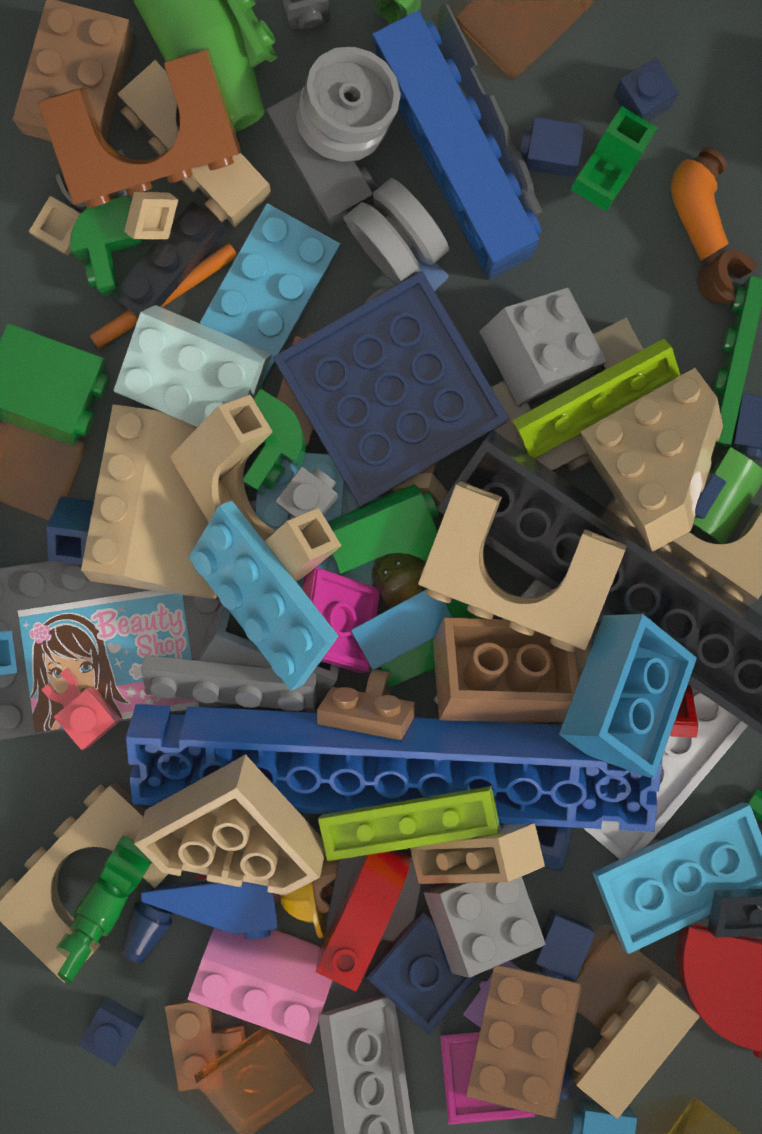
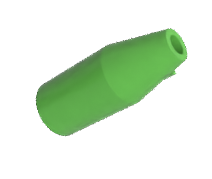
[133,0,278,132]

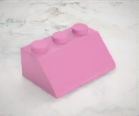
[188,928,332,1044]

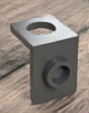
[282,0,330,30]

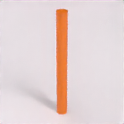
[90,243,237,349]

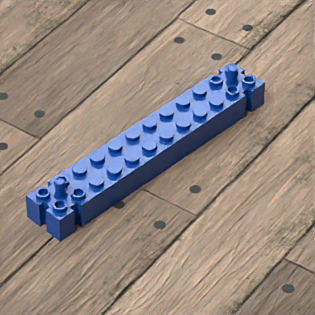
[126,704,662,832]

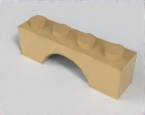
[118,60,272,227]

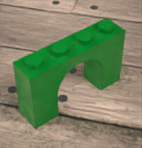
[327,484,481,687]

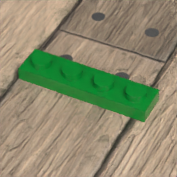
[712,276,762,449]

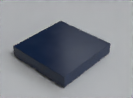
[364,910,482,1035]

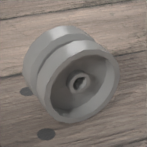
[295,47,401,162]
[343,177,449,286]

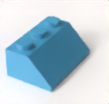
[559,614,697,778]

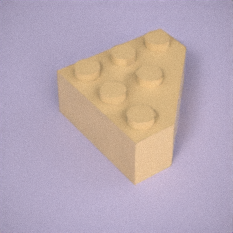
[581,368,723,552]
[134,755,325,895]

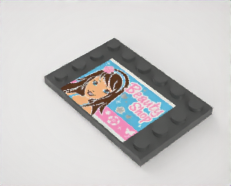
[0,561,233,740]

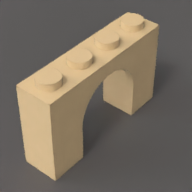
[170,395,341,583]
[418,481,626,652]
[607,496,762,606]
[0,782,168,983]

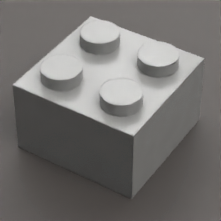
[479,288,607,406]
[423,876,546,978]

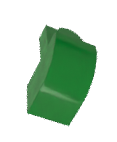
[570,106,658,212]
[70,195,143,297]
[243,389,306,496]

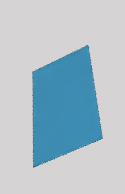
[351,589,453,670]

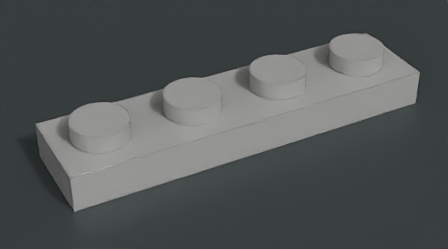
[141,655,317,713]

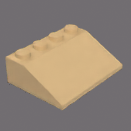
[81,404,217,600]

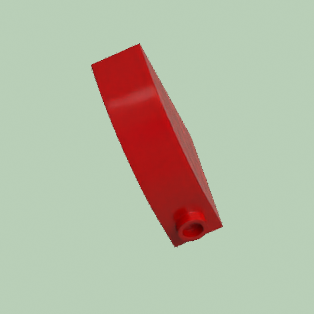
[315,850,412,991]
[676,923,762,1059]

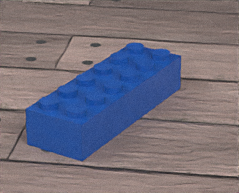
[373,10,542,280]

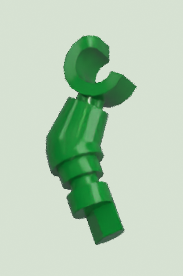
[56,835,152,984]

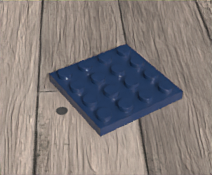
[273,271,510,507]

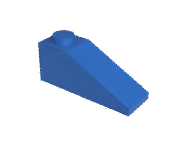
[141,879,279,940]

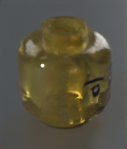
[371,553,428,608]

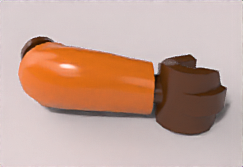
[670,147,757,305]

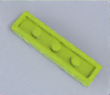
[512,338,681,459]
[318,786,501,861]

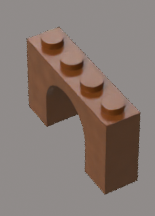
[38,48,241,208]

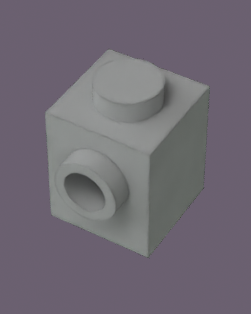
[275,467,339,518]

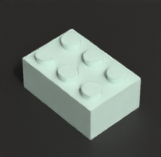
[114,305,272,427]

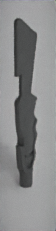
[437,4,543,217]

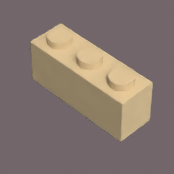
[410,823,545,884]
[573,975,700,1119]

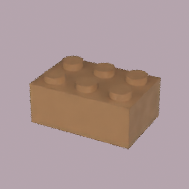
[13,0,136,141]
[433,618,579,723]
[466,965,581,1119]

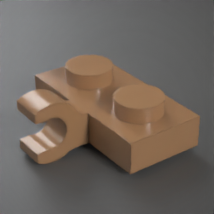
[317,669,415,740]
[165,1000,247,1092]

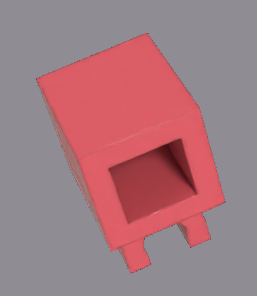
[41,668,122,750]

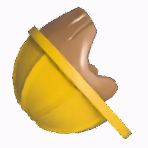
[279,855,340,938]

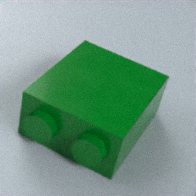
[0,323,110,447]

